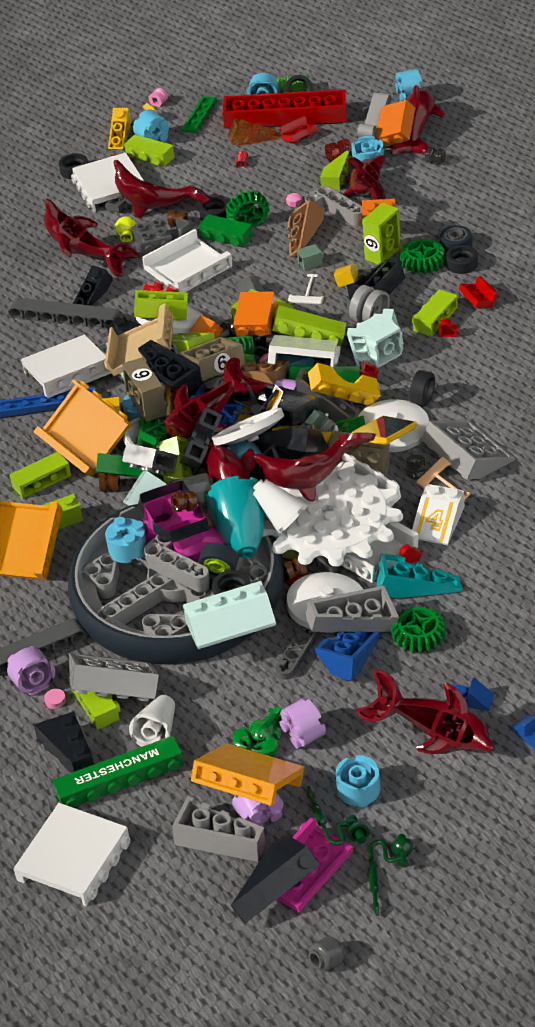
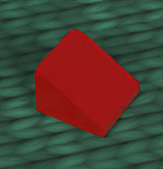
[359,360,379,378]

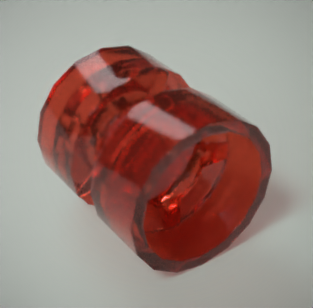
[325,139,352,163]

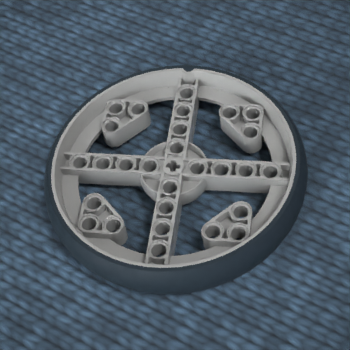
[68,504,284,664]

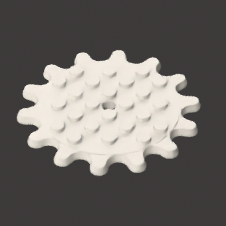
[262,462,403,566]

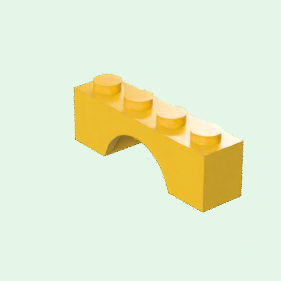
[308,363,381,406]

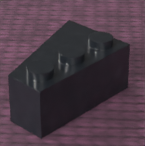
[347,259,405,300]
[34,711,94,773]

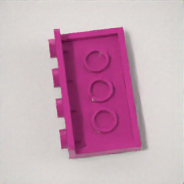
[276,817,353,913]

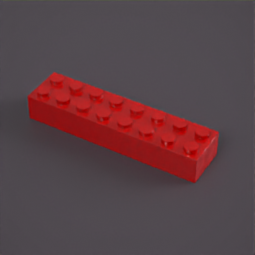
[222,89,347,129]

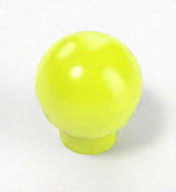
[115,216,137,242]

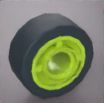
[199,543,239,576]

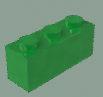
[199,214,253,247]

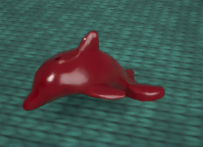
[391,85,445,155]
[343,155,386,200]
[113,160,212,218]
[43,199,139,277]
[165,357,265,439]
[254,432,376,502]
[203,433,256,483]
[356,669,494,754]

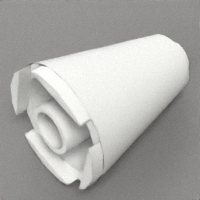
[253,479,307,533]
[129,695,175,747]

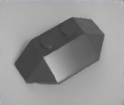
[295,368,360,422]

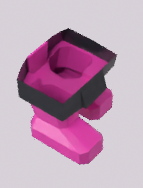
[138,480,226,561]

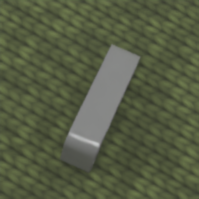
[357,92,391,138]
[305,186,363,226]
[144,535,211,592]

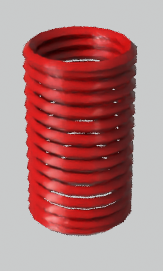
[236,150,248,168]

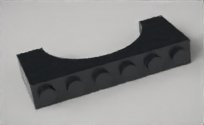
[202,374,319,426]

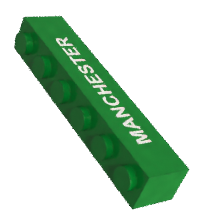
[52,735,184,808]

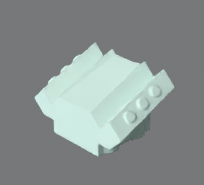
[347,309,403,368]

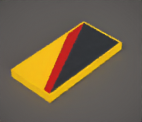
[352,415,417,445]

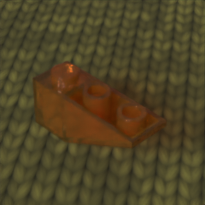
[228,119,280,146]

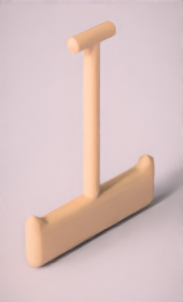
[416,457,470,500]

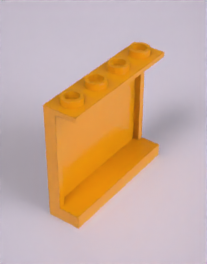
[34,379,132,477]
[0,501,63,580]
[191,743,305,806]

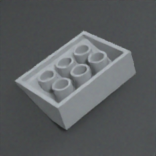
[421,420,515,480]
[69,653,159,701]

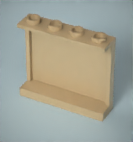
[104,303,174,376]

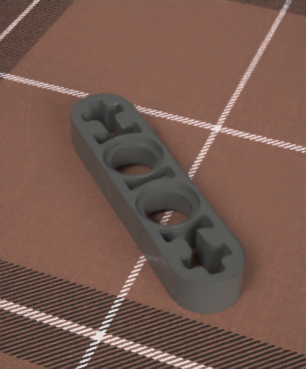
[276,625,320,680]

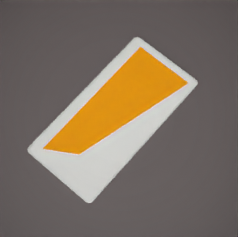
[266,385,283,411]

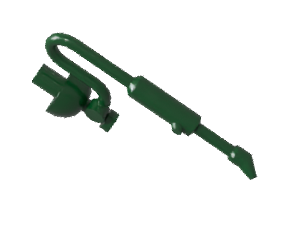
[306,786,370,845]
[368,834,413,916]

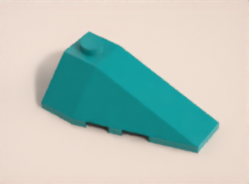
[376,553,462,598]

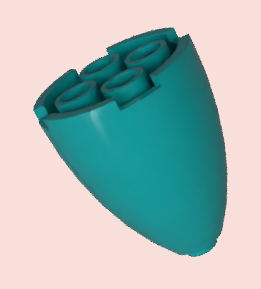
[205,476,266,558]

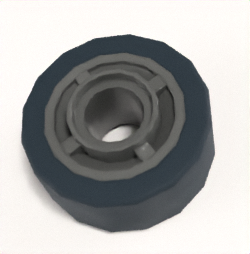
[440,225,472,252]

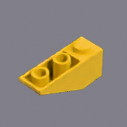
[108,108,132,149]

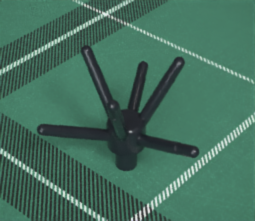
[232,384,278,416]

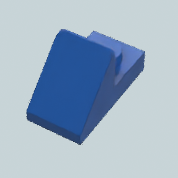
[453,677,494,711]
[510,715,535,750]

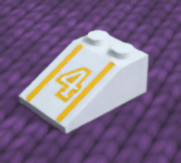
[412,484,465,545]

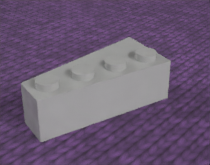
[305,585,399,632]
[172,796,265,862]

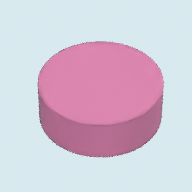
[44,689,66,709]

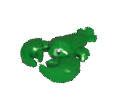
[233,706,283,757]

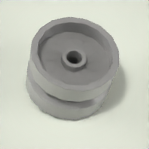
[349,285,390,323]

